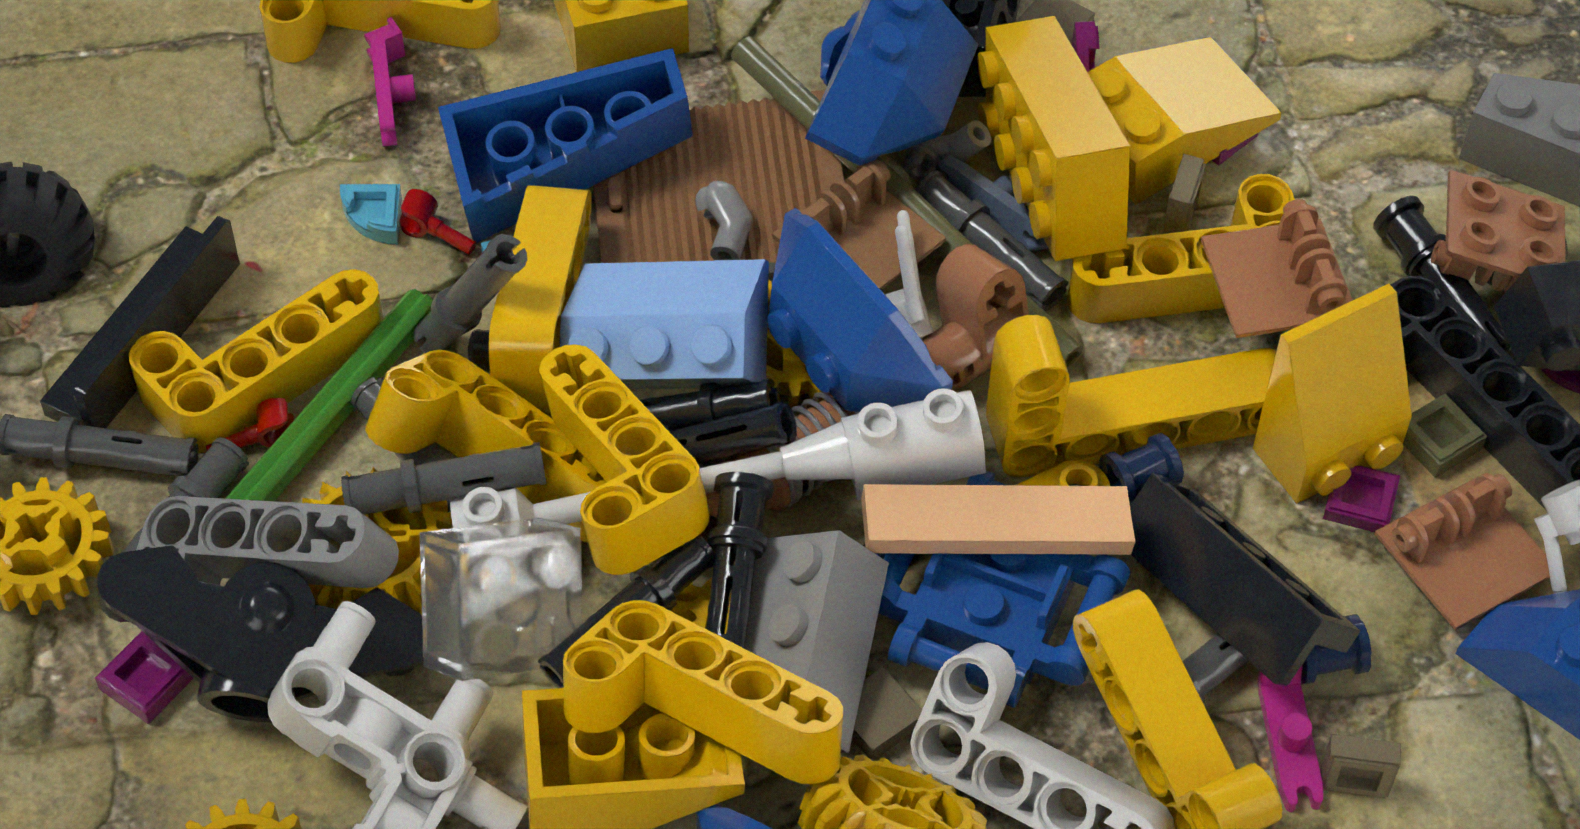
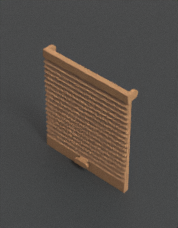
[593,89,844,263]

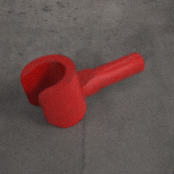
[399,189,477,255]
[205,398,294,451]

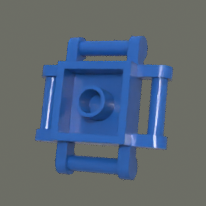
[878,471,1131,708]

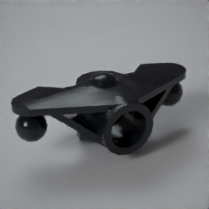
[96,545,433,723]

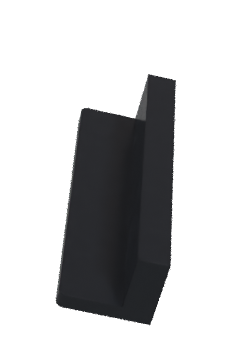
[40,216,240,428]
[1130,473,1360,686]

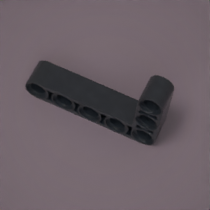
[1390,276,1580,510]

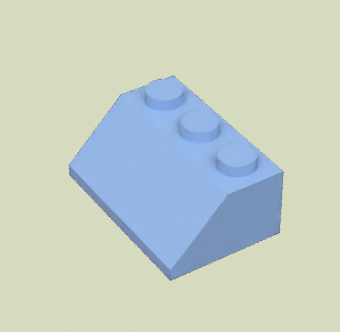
[560,259,769,389]

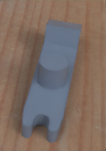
[938,155,1049,252]

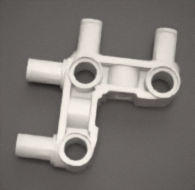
[268,601,527,829]

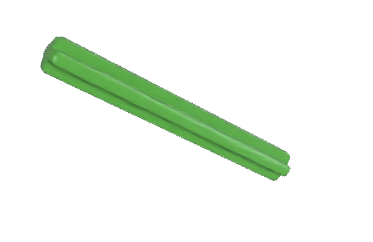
[225,289,433,501]

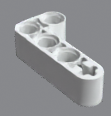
[910,642,1175,829]

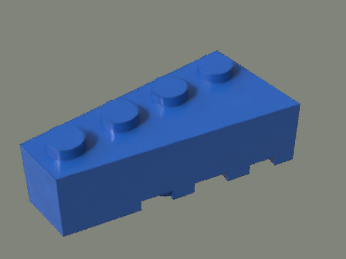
[438,48,693,243]

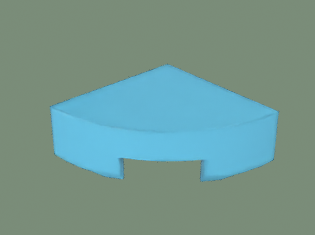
[340,184,402,244]

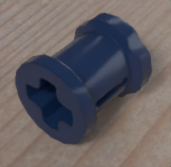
[1099,433,1184,506]
[1301,614,1372,685]

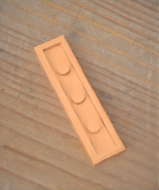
[861,484,1135,555]

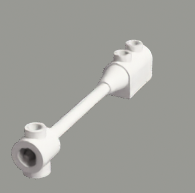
[450,389,986,572]

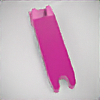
[364,17,416,146]
[1258,665,1323,812]

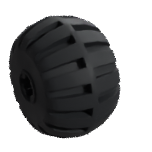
[0,162,95,307]

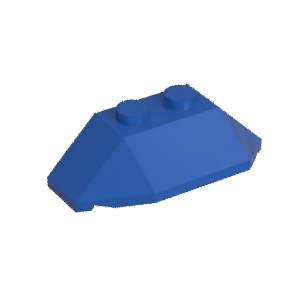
[805,0,978,166]
[767,208,953,412]
[1455,589,1580,740]

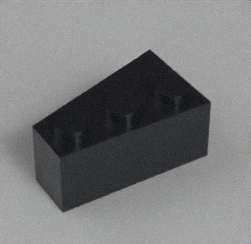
[1494,260,1580,371]

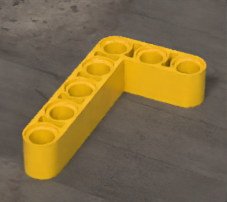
[986,315,1277,477]

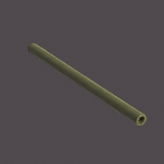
[731,36,1083,368]

